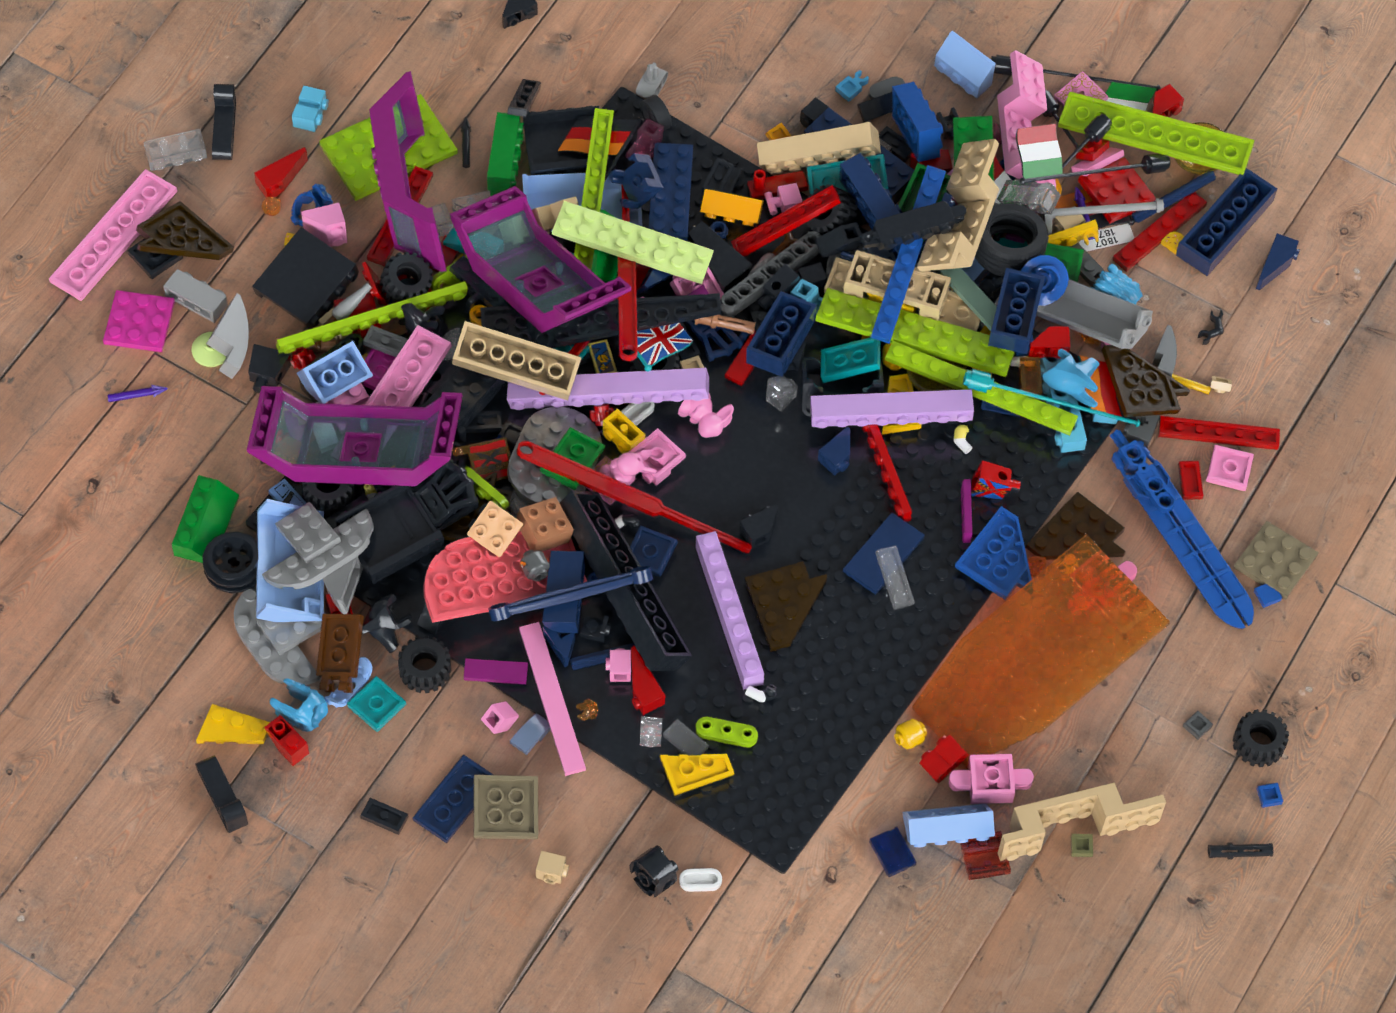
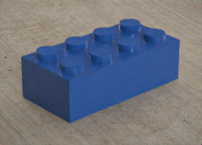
[892,82,943,162]

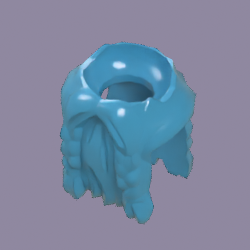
[1091,264,1143,304]
[269,678,328,732]

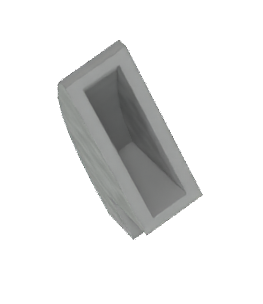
[206,293,249,379]
[323,556,363,614]

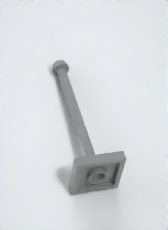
[1040,185,1164,235]

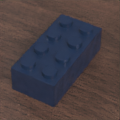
[988,268,1045,354]
[746,291,817,377]

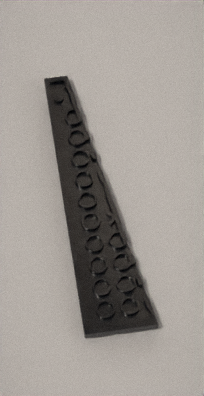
[480,293,721,348]

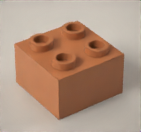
[516,497,574,551]

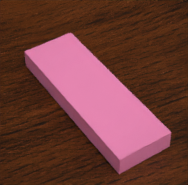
[1071,147,1124,176]

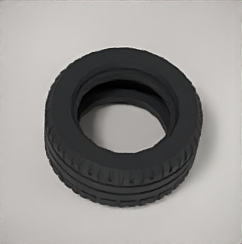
[975,203,1049,276]

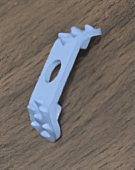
[324,657,372,708]

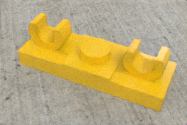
[1048,220,1099,246]

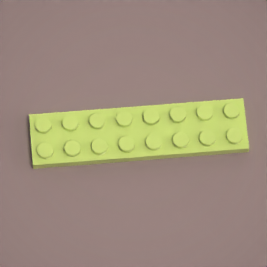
[552,201,714,284]

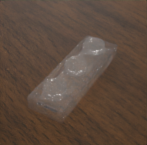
[875,545,915,610]

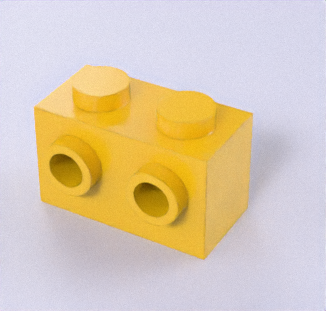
[603,409,645,454]

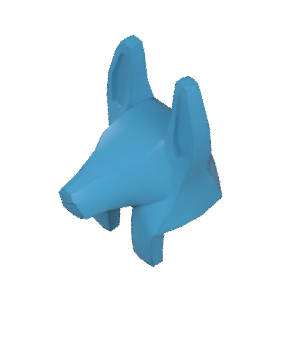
[1043,349,1099,408]

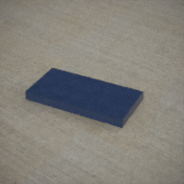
[843,513,925,595]
[413,755,494,843]

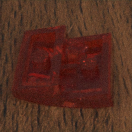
[960,831,1011,880]

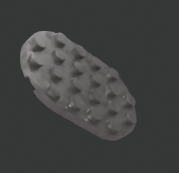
[507,407,602,505]

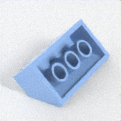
[902,804,995,847]

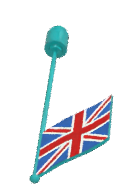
[570,252,693,372]

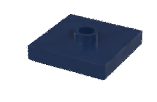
[630,525,678,577]

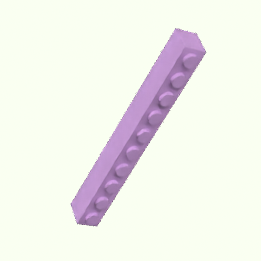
[507,368,709,410]

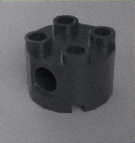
[629,845,679,897]

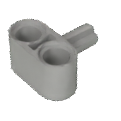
[636,62,668,98]

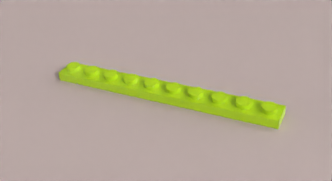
[574,108,614,270]
[276,281,468,354]
[885,341,1078,436]

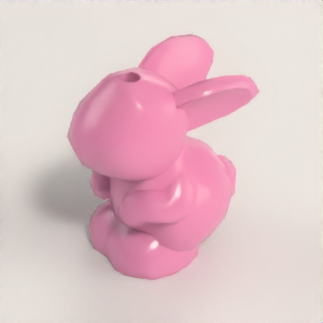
[678,393,734,438]
[600,449,657,486]

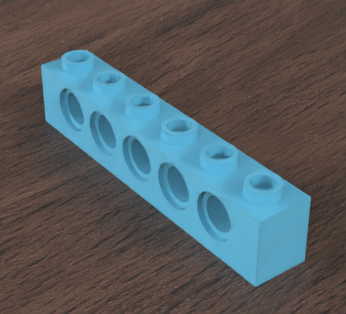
[1035,357,1087,453]

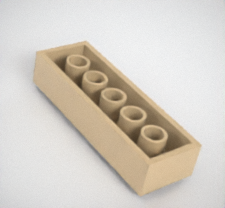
[757,122,881,175]
[452,321,581,401]

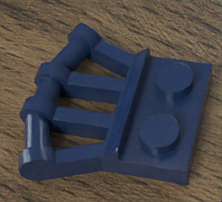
[686,314,751,362]

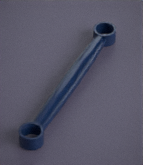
[488,566,653,621]

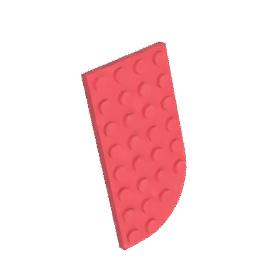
[424,531,587,623]

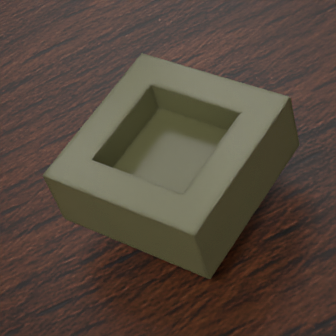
[1071,834,1093,857]

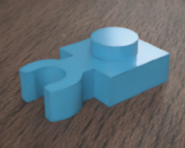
[835,70,869,102]

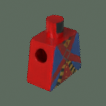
[971,460,1021,499]

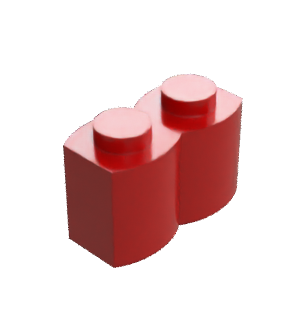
[919,734,969,783]

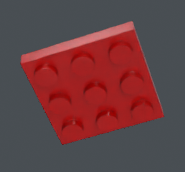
[1077,157,1156,224]

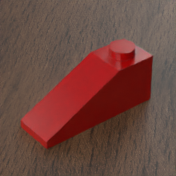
[254,147,308,200]
[631,646,665,715]

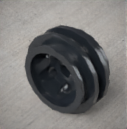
[202,532,258,593]

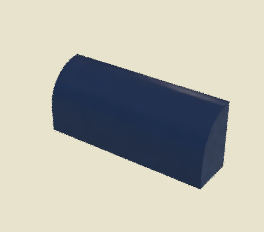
[542,551,586,633]

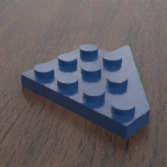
[955,506,1034,600]

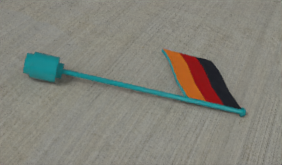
[963,355,1140,427]

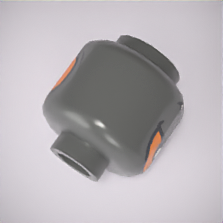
[520,550,550,581]

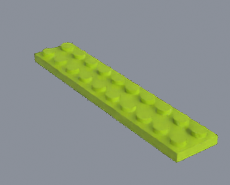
[1058,92,1255,175]
[815,288,1015,377]

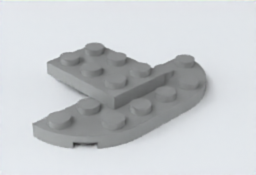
[262,502,374,589]
[234,586,327,685]

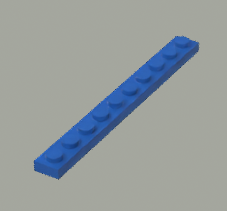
[870,165,946,344]

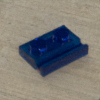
[869,827,917,877]

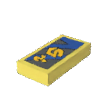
[588,339,617,374]

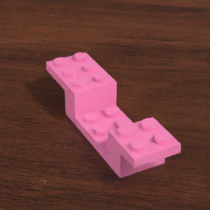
[997,50,1056,191]

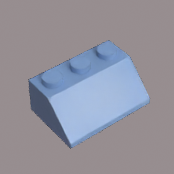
[934,31,995,98]
[297,341,373,404]

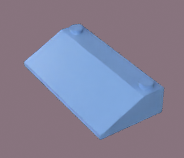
[522,173,642,232]
[256,499,324,622]

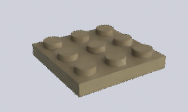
[1234,521,1319,600]
[474,775,538,839]

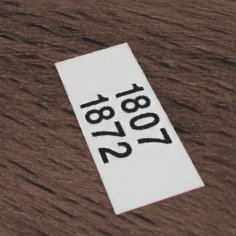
[1079,223,1135,251]

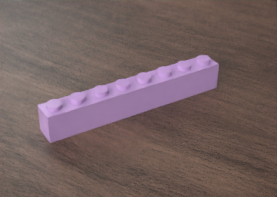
[810,389,974,428]
[696,531,764,690]

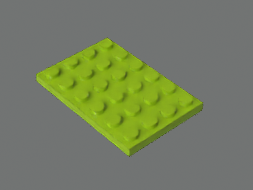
[319,94,458,201]

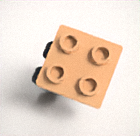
[467,501,523,557]

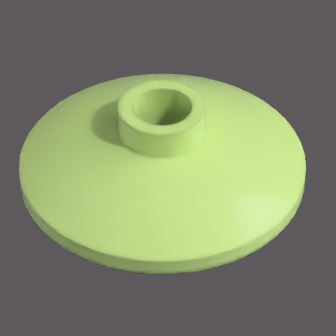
[191,332,226,367]

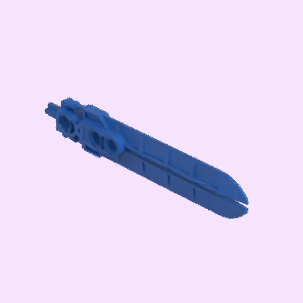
[1110,429,1254,629]

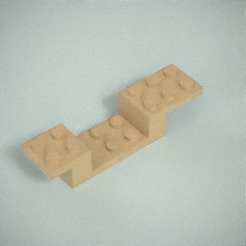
[917,139,999,272]
[824,250,981,331]
[998,782,1166,861]

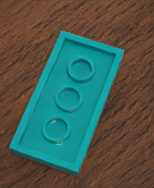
[807,154,888,194]

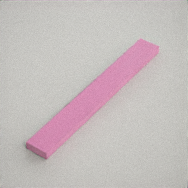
[519,622,586,776]

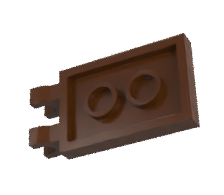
[316,614,364,693]

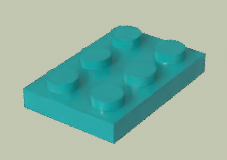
[821,338,880,383]

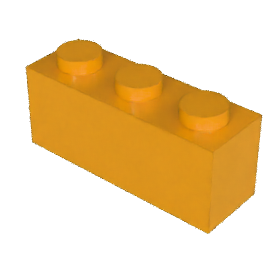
[700,189,764,227]

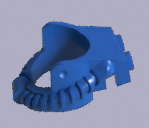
[290,184,333,227]

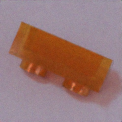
[1019,357,1042,399]

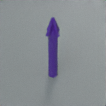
[1074,187,1095,240]
[107,384,168,402]

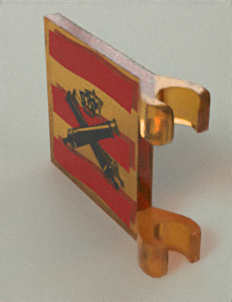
[452,437,510,480]

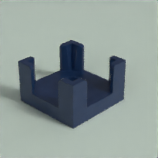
[609,153,664,209]

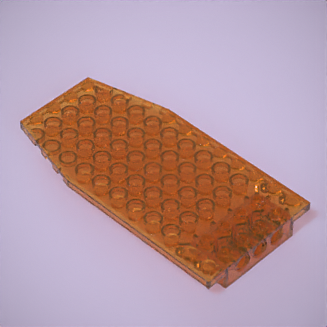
[912,534,1170,769]

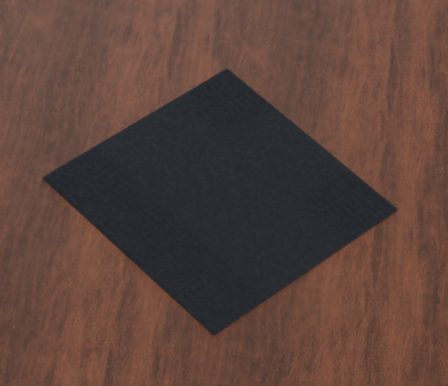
[246,87,1120,874]

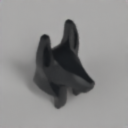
[398,303,451,340]
[362,593,412,653]

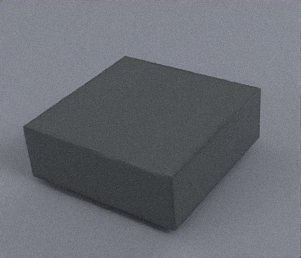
[1183,711,1213,740]

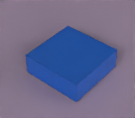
[1254,584,1282,608]
[1256,783,1283,808]

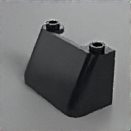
[801,357,884,417]

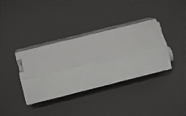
[1036,279,1153,349]

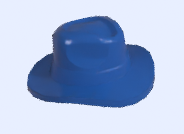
[1021,255,1069,306]

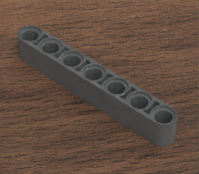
[721,231,822,317]

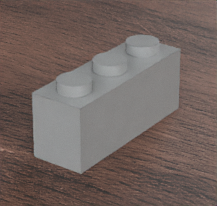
[164,269,228,323]

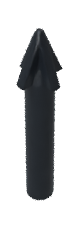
[461,117,471,168]

